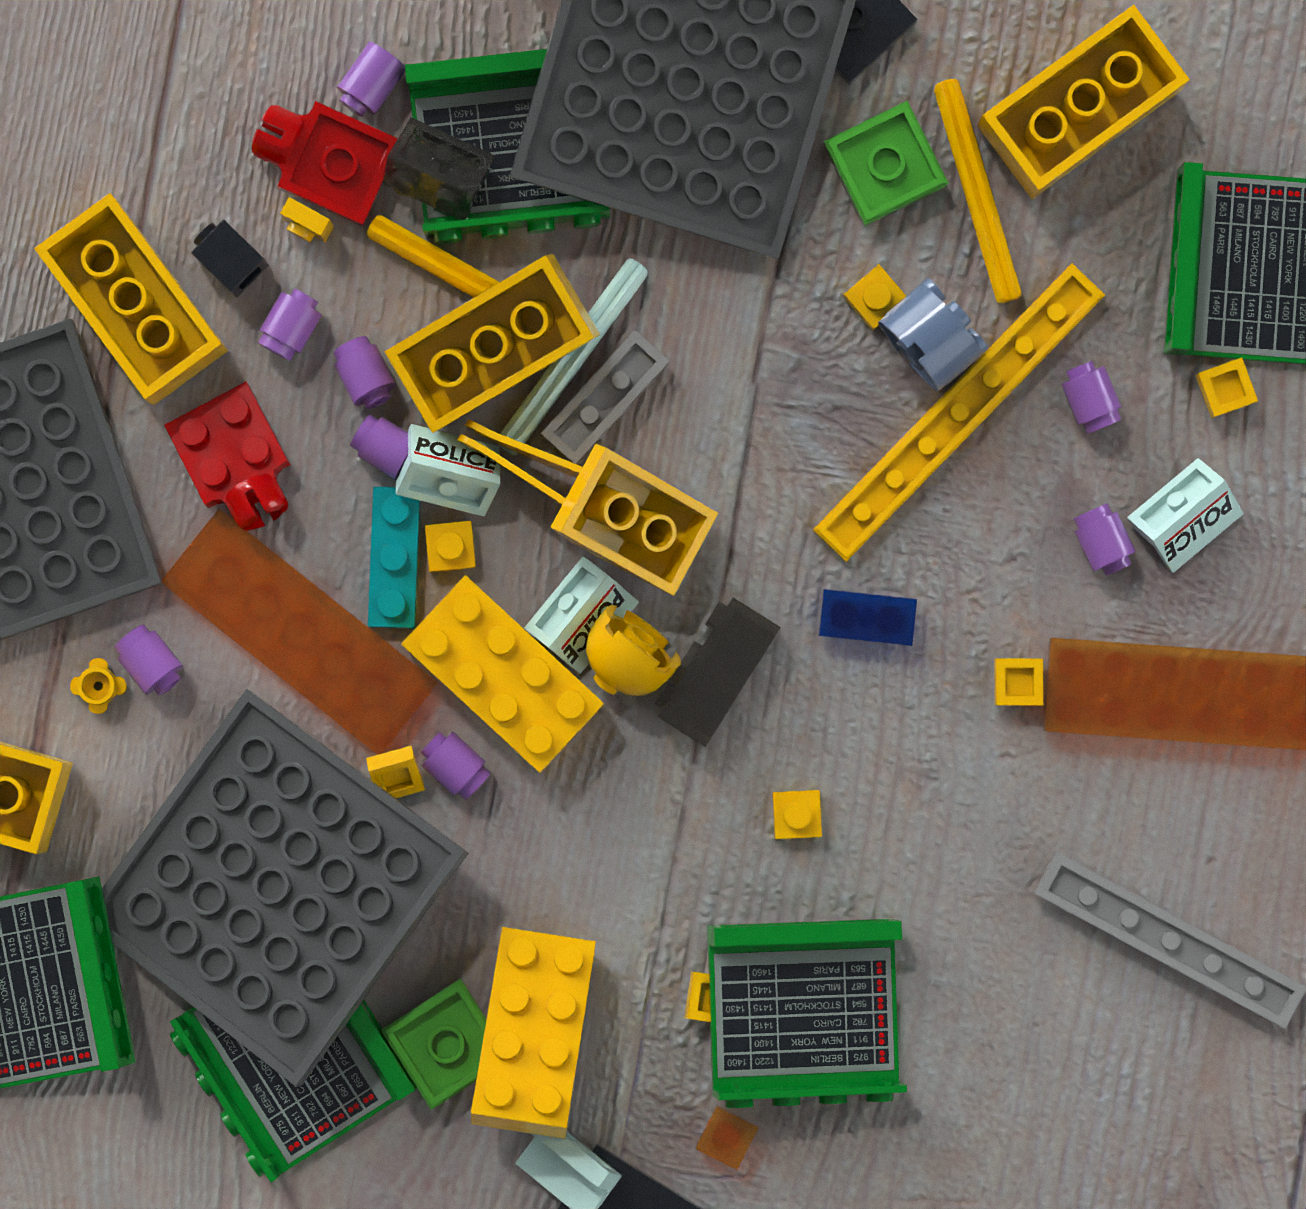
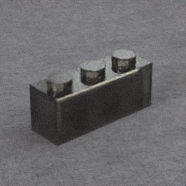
[655,597,781,747]

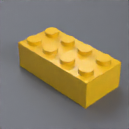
[977,5,1190,200]
[34,193,229,406]
[384,254,600,433]
[401,575,605,773]
[0,741,73,854]
[471,927,596,1139]

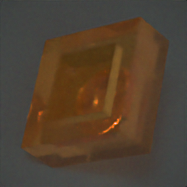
[695,1105,759,1170]

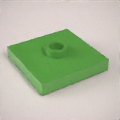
[823,101,949,227]
[381,978,487,1110]

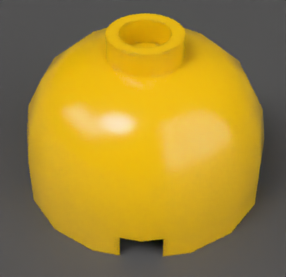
[586,605,681,696]

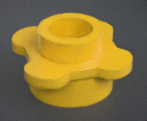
[70,658,127,714]

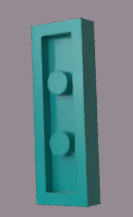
[368,486,421,629]

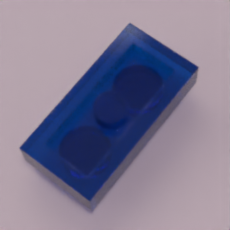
[818,589,917,646]

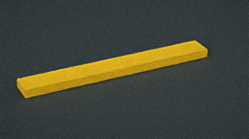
[812,263,1105,563]

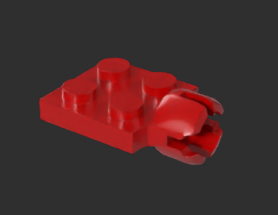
[251,101,401,227]
[164,381,291,531]

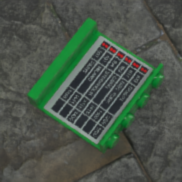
[405,49,610,244]
[1164,162,1306,365]
[0,876,136,1089]
[707,919,907,1108]
[170,1000,417,1183]

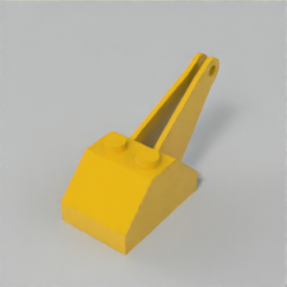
[457,419,718,596]

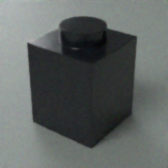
[191,219,269,298]

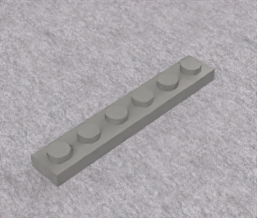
[1034,852,1306,1029]

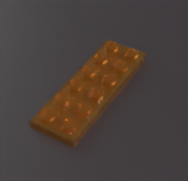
[162,509,439,755]
[1043,638,1306,750]

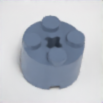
[878,278,989,391]

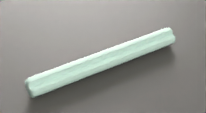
[498,258,648,456]

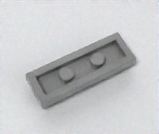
[541,330,669,464]

